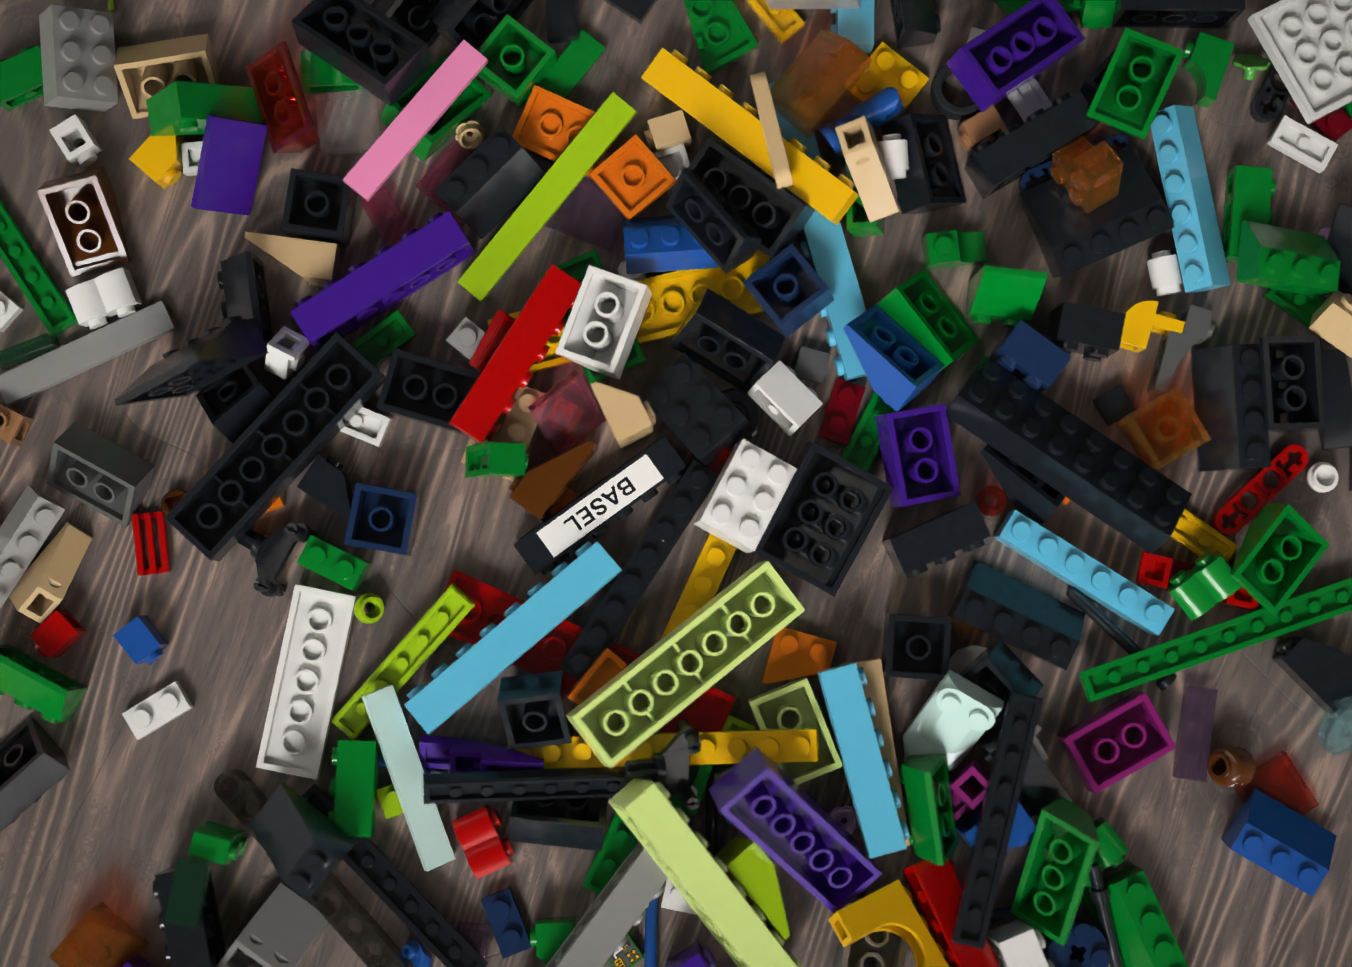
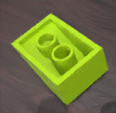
[712,836,790,940]

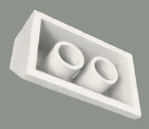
[555,265,652,380]

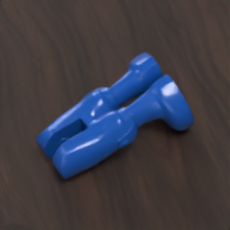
[818,87,904,166]

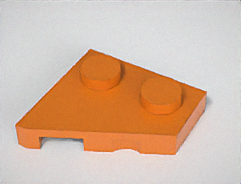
[761,627,837,684]

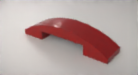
[1135,552,1258,610]

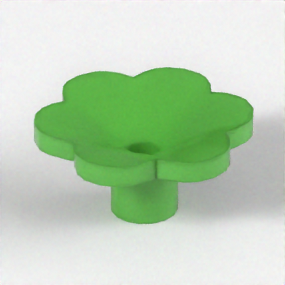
[1232,53,1271,80]

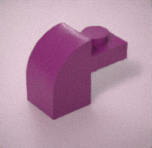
[950,760,990,821]

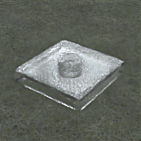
[315,89,381,157]

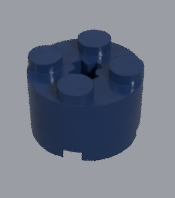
[1041,917,1110,967]

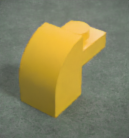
[1120,301,1185,353]

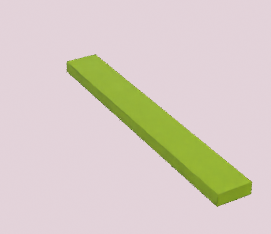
[457,92,637,302]

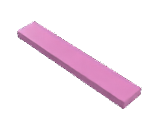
[343,40,488,202]

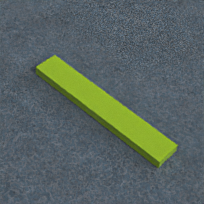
[331,583,476,741]

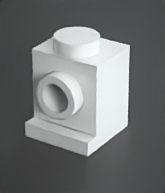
[49,114,102,167]
[264,326,310,380]

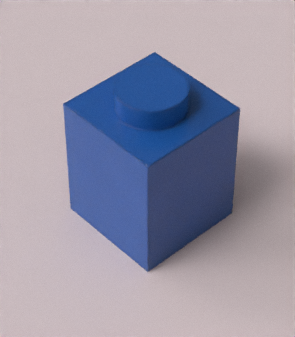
[113,615,169,665]

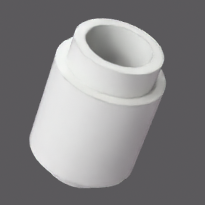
[878,134,909,180]
[1146,250,1183,297]

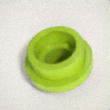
[353,593,384,624]

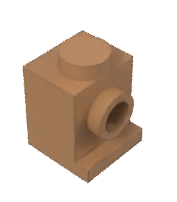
[957,106,1007,151]
[0,403,35,447]

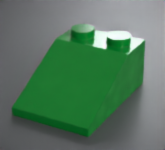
[1086,27,1185,140]
[380,53,492,162]
[965,265,1048,328]
[1230,503,1330,616]

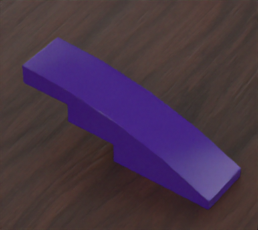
[419,735,544,773]

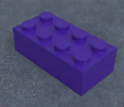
[946,0,1085,113]

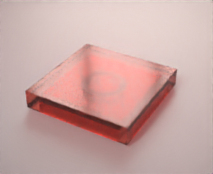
[1233,751,1319,816]

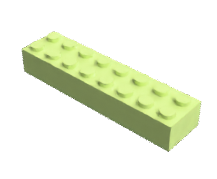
[566,561,805,768]
[608,778,803,967]

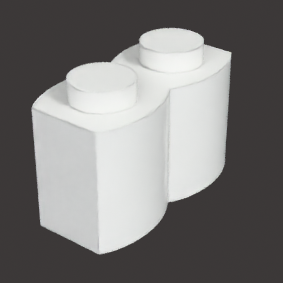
[65,267,142,329]

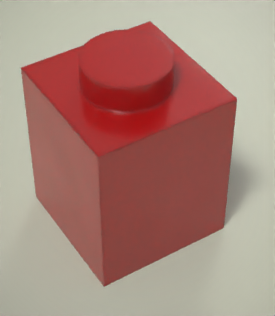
[29,609,88,658]

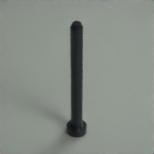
[1066,587,1177,691]

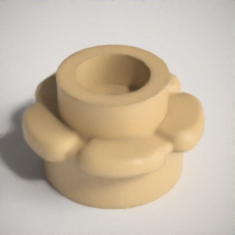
[455,120,485,150]

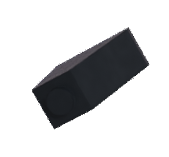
[1272,637,1352,713]

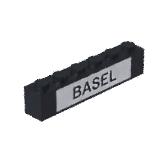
[513,436,686,575]

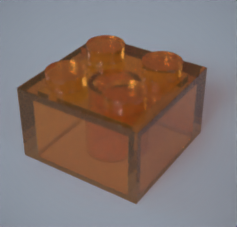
[1117,386,1211,470]

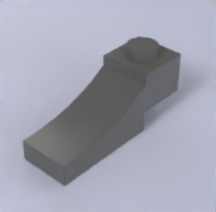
[1147,304,1215,396]

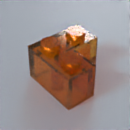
[1050,136,1123,214]

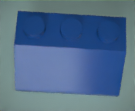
[623,215,718,274]
[1221,787,1336,897]

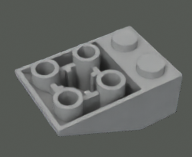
[217,881,331,967]

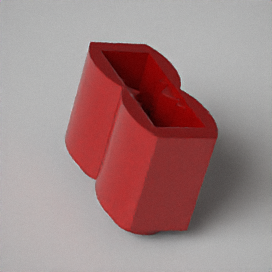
[451,804,515,879]

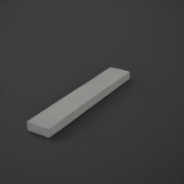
[0,300,177,406]

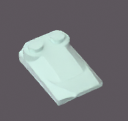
[902,669,1004,772]

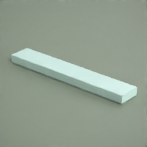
[361,684,455,872]

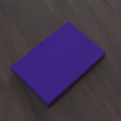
[191,115,267,216]

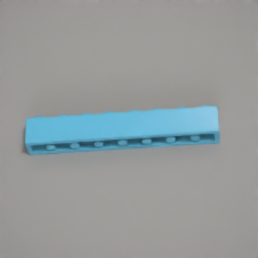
[404,541,622,734]

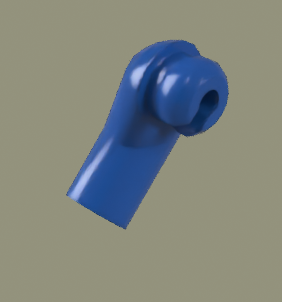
[401,940,432,967]

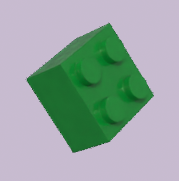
[477,14,557,108]

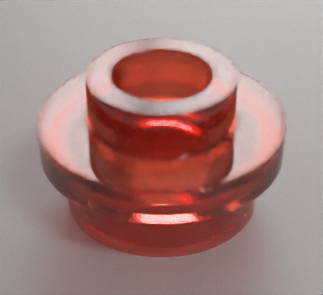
[976,485,1007,516]

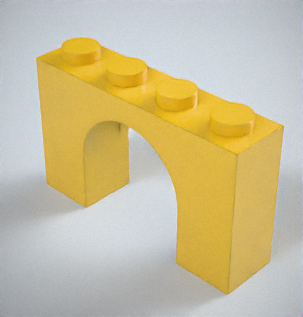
[828,879,949,967]

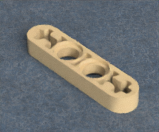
[749,71,793,189]

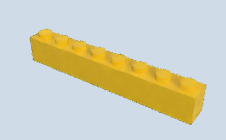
[641,47,859,225]

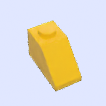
[129,135,184,190]

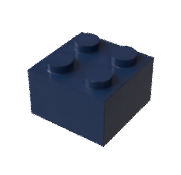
[743,243,834,338]
[988,320,1072,392]
[344,483,422,556]

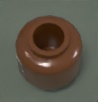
[1207,746,1256,787]

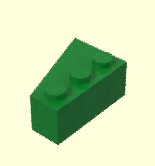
[146,81,264,136]

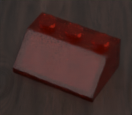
[245,41,320,154]

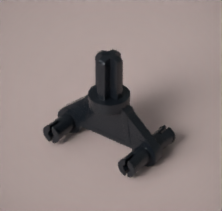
[237,523,316,597]
[624,719,701,810]

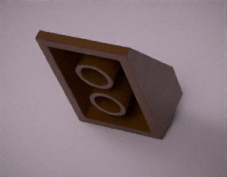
[36,166,130,277]
[509,440,598,521]

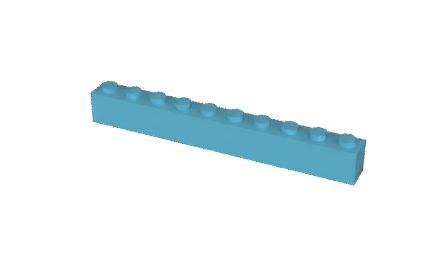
[768,76,867,381]

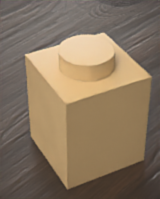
[643,110,691,152]

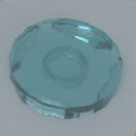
[1318,697,1352,755]

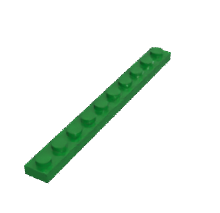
[1077,577,1352,702]

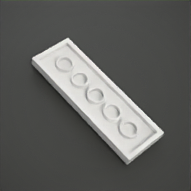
[256,584,358,780]

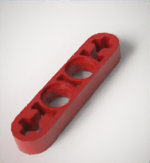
[1211,444,1309,535]

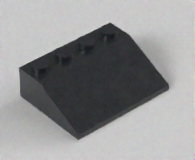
[1018,145,1174,278]
[115,315,268,406]
[753,442,894,597]

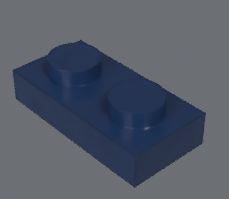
[481,887,531,959]

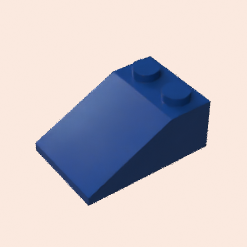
[844,304,945,412]

